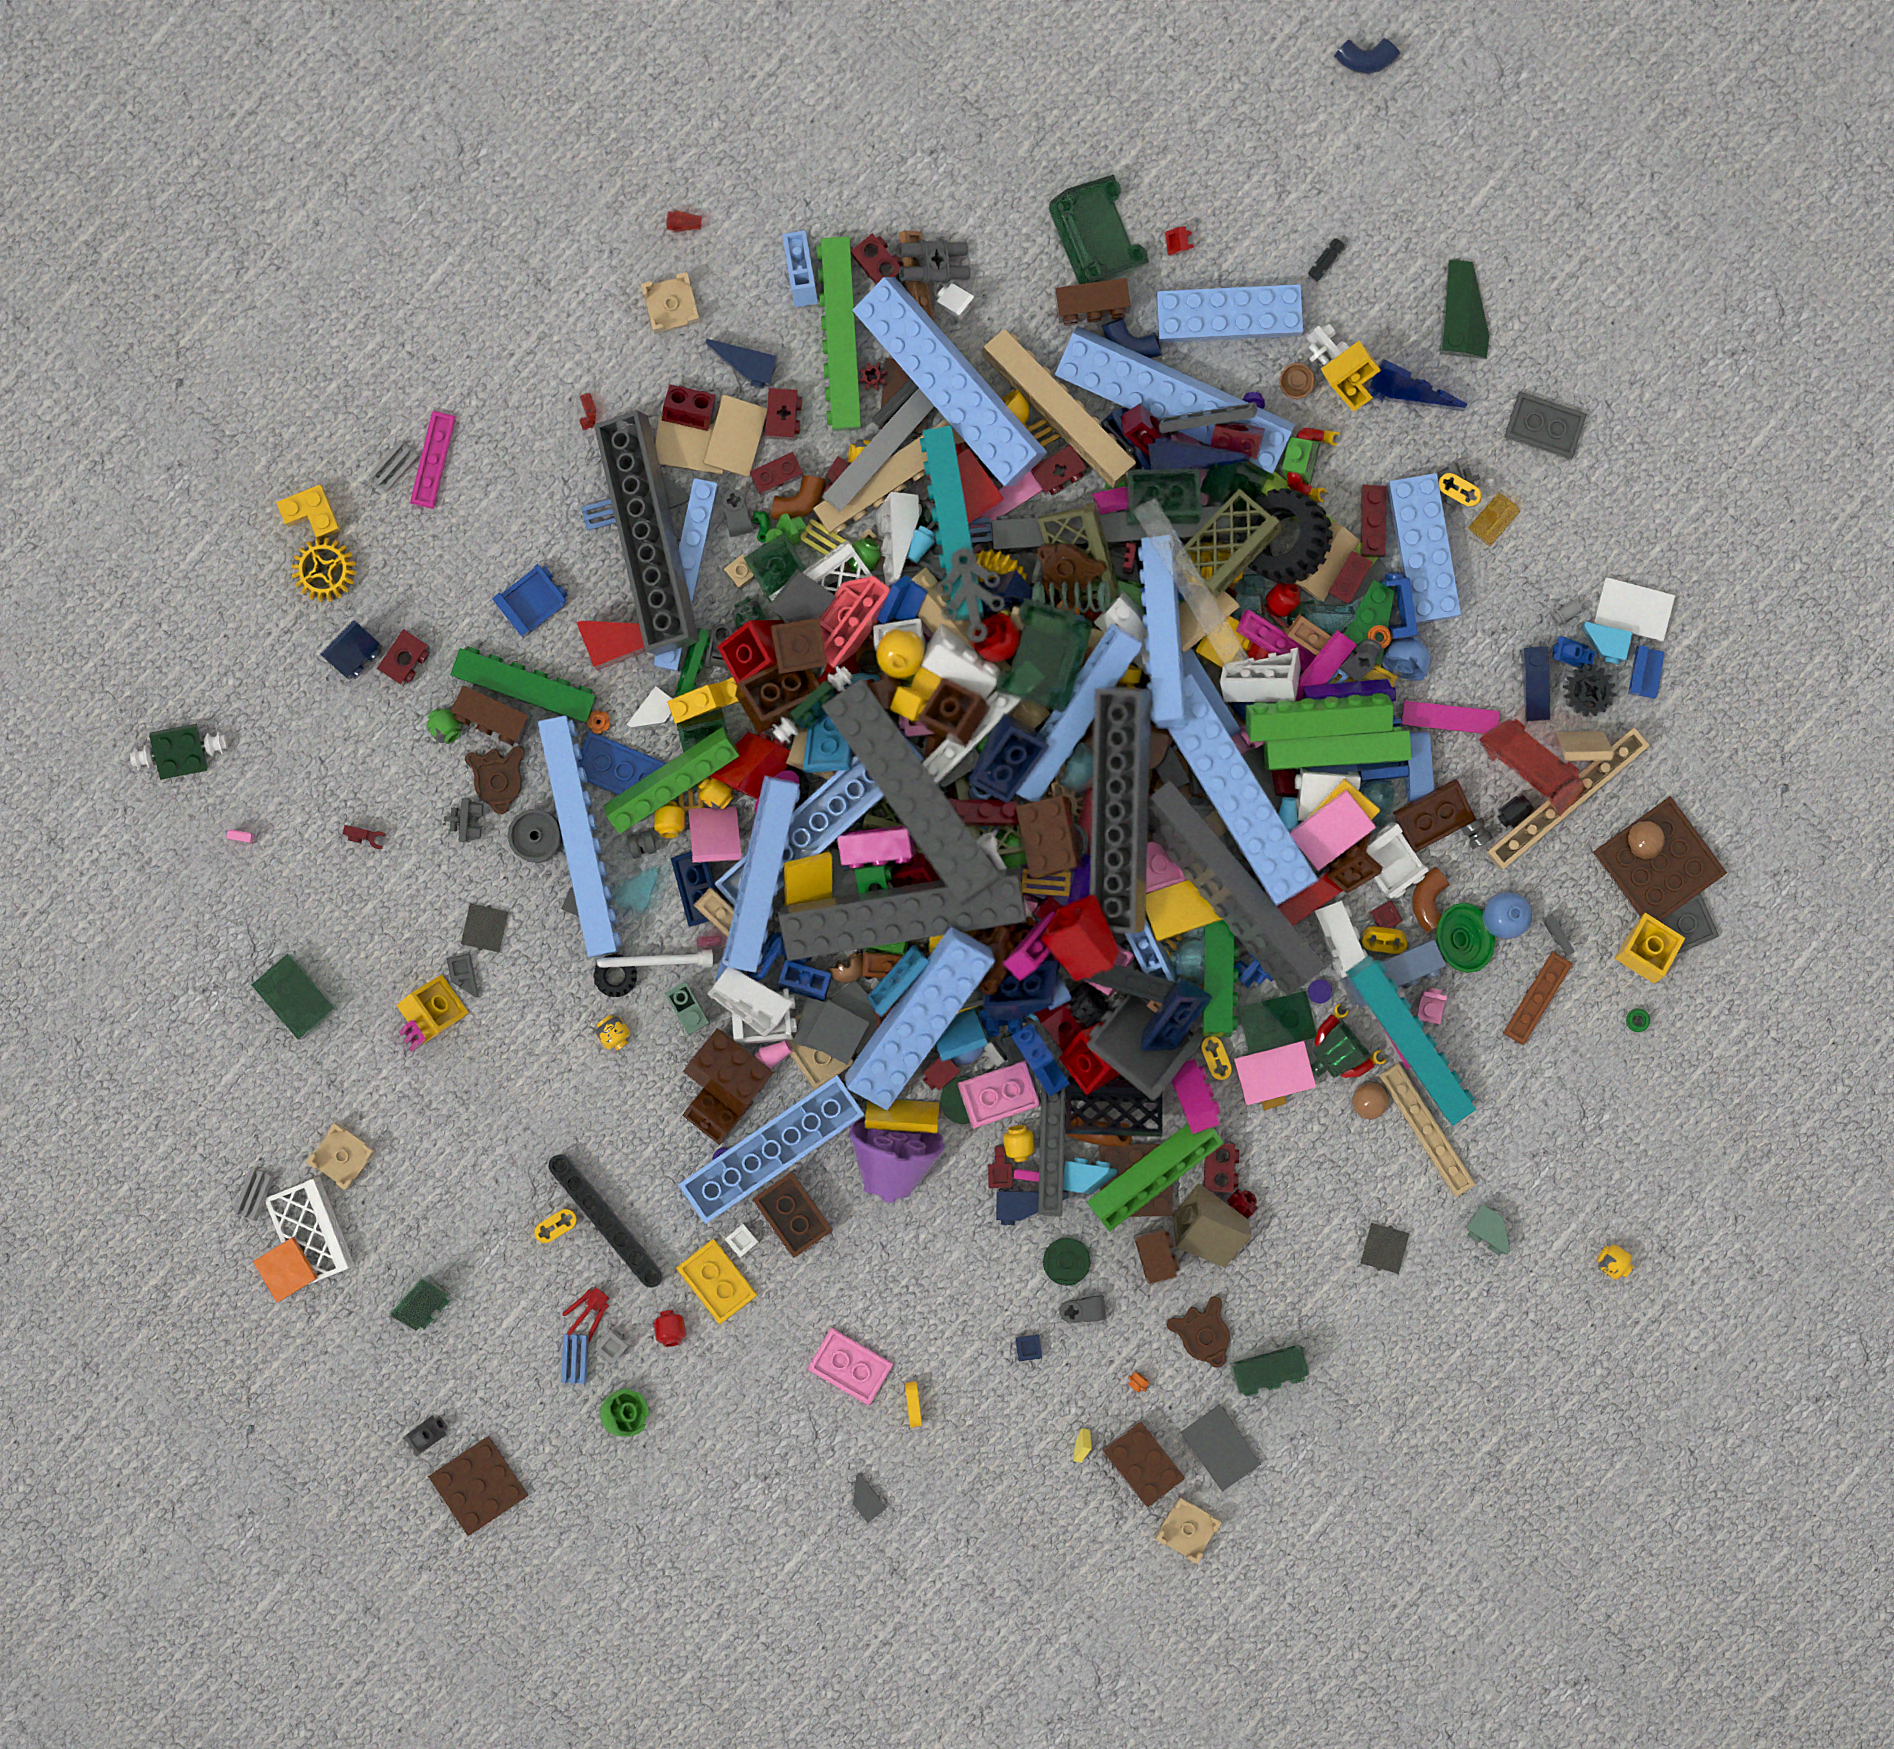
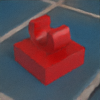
[1165,227,1194,256]

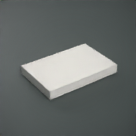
[1593,577,1675,642]

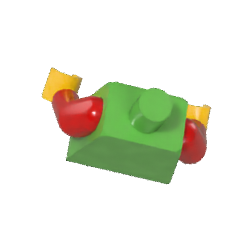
[1282,427,1340,502]

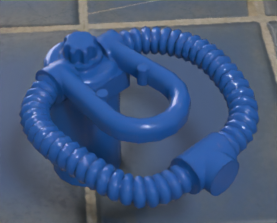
[747,932,809,982]

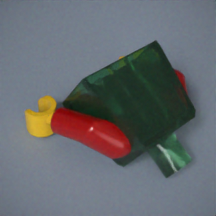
[1310,1004,1386,1078]

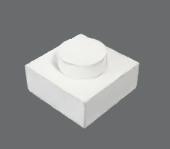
[725,1224,759,1257]

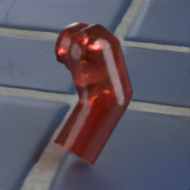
[579,393,597,430]

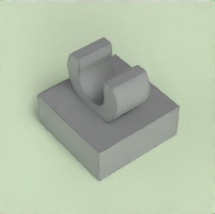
[978,1040,1007,1069]
[595,1330,629,1364]

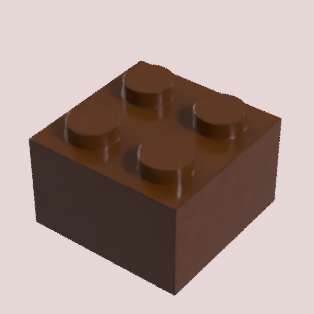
[918,677,991,748]

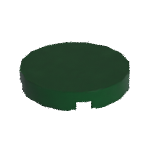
[940,1077,971,1124]
[1042,1238,1091,1286]

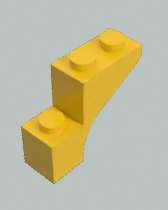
[667,677,740,724]

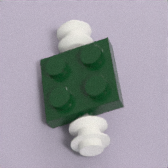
[773,666,853,743]
[130,723,227,780]

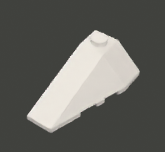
[876,492,922,589]
[1094,590,1151,678]

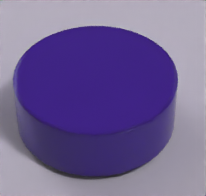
[1308,980,1332,1004]

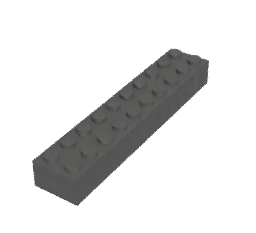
[594,410,700,656]
[992,502,1231,555]
[822,678,1002,906]
[1090,686,1151,934]
[1148,780,1326,996]
[778,867,1026,961]

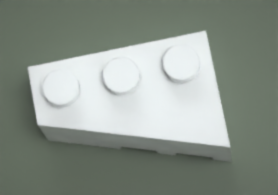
[922,623,1001,700]
[1220,648,1301,702]
[1313,901,1367,978]
[707,967,792,1037]

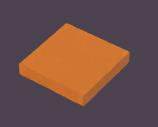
[253,1237,318,1303]

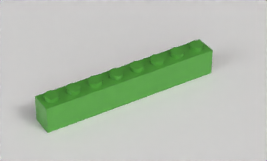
[817,236,861,431]

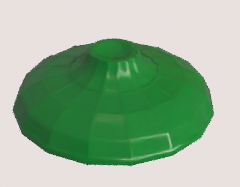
[1435,903,1496,973]

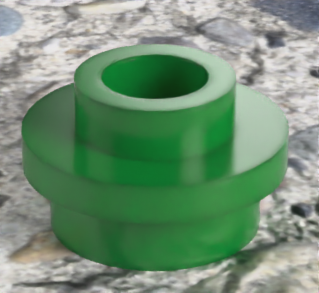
[1626,1008,1650,1032]

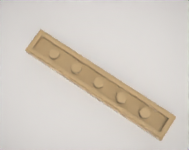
[1378,1063,1476,1198]

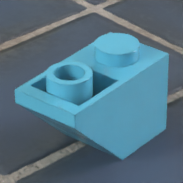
[1063,1158,1118,1194]

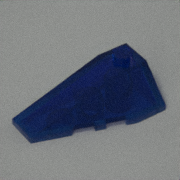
[1368,359,1467,411]
[1148,438,1251,477]

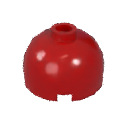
[971,613,1021,662]

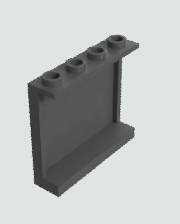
[1086,992,1205,1101]

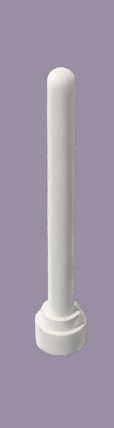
[977,833,1038,923]
[597,949,713,968]

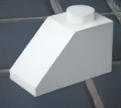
[936,283,974,322]
[627,686,674,729]

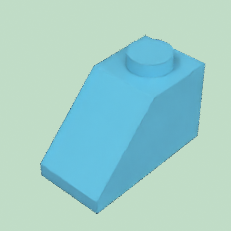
[1581,622,1632,665]

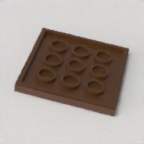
[1592,796,1727,922]

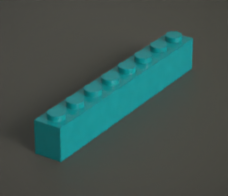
[920,425,984,622]
[1345,955,1476,1126]

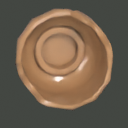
[1279,362,1315,400]
[1628,821,1665,860]
[828,953,863,983]
[1352,1081,1389,1120]

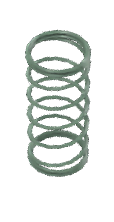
[1032,581,1110,613]

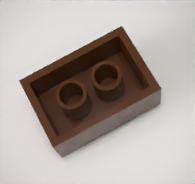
[1054,278,1131,326]
[735,664,820,734]
[451,685,532,746]
[1016,796,1083,878]
[683,1028,774,1116]
[752,1171,833,1259]
[1134,1228,1180,1285]
[1102,1419,1186,1508]

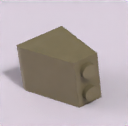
[1173,1184,1251,1268]

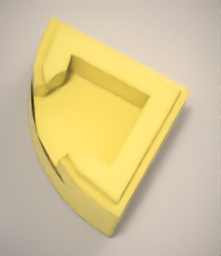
[1073,1428,1092,1463]

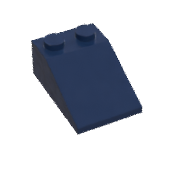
[320,620,382,680]
[969,713,1050,803]
[984,961,1059,1021]

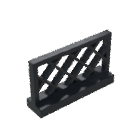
[1066,1078,1163,1137]

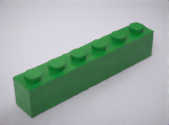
[450,646,597,724]
[1202,920,1238,1037]

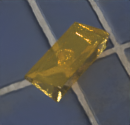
[1468,492,1520,547]

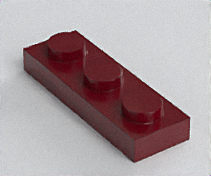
[1360,485,1387,558]
[948,800,1019,826]

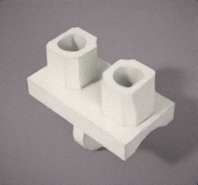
[1306,324,1349,365]

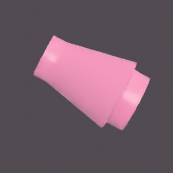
[755,1040,793,1069]

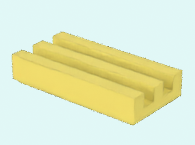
[800,519,852,556]

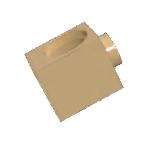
[724,554,759,590]

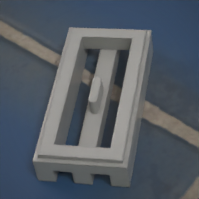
[368,440,418,492]
[233,1167,274,1221]

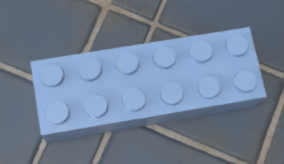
[1156,284,1303,343]
[1387,473,1461,624]

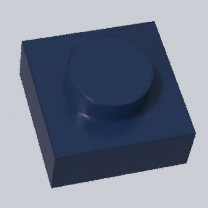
[1015,1334,1042,1362]

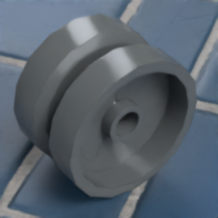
[507,809,563,863]

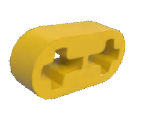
[1439,473,1482,507]
[1362,926,1407,954]
[1201,1036,1232,1080]
[534,1209,577,1243]
[905,1381,922,1428]

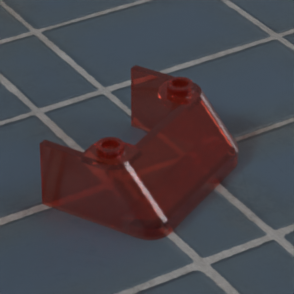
[1479,718,1585,816]

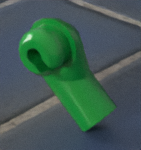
[753,511,771,543]

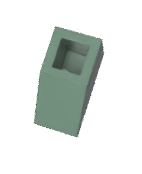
[665,981,710,1035]
[1465,1204,1510,1256]

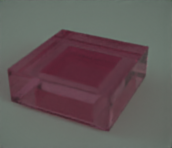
[697,936,722,947]

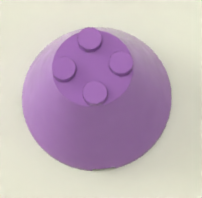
[849,1116,945,1203]

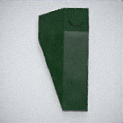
[1439,259,1489,359]

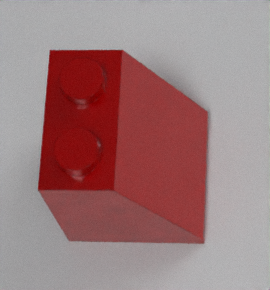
[923,442,1004,524]
[717,620,784,684]
[576,621,646,671]
[709,732,790,800]
[1041,894,1120,981]
[1059,1022,1120,1095]

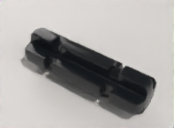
[1308,238,1345,281]

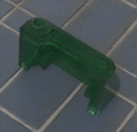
[1049,174,1149,284]
[996,599,1092,712]

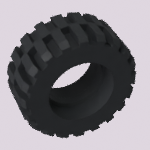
[1237,488,1333,584]

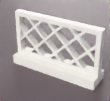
[769,540,872,623]
[265,1177,355,1285]

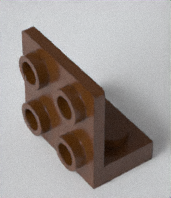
[1327,832,1383,894]
[682,1088,754,1145]

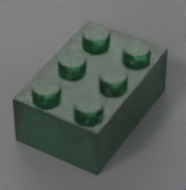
[1124,468,1202,525]
[251,954,338,1040]
[1229,1344,1310,1397]

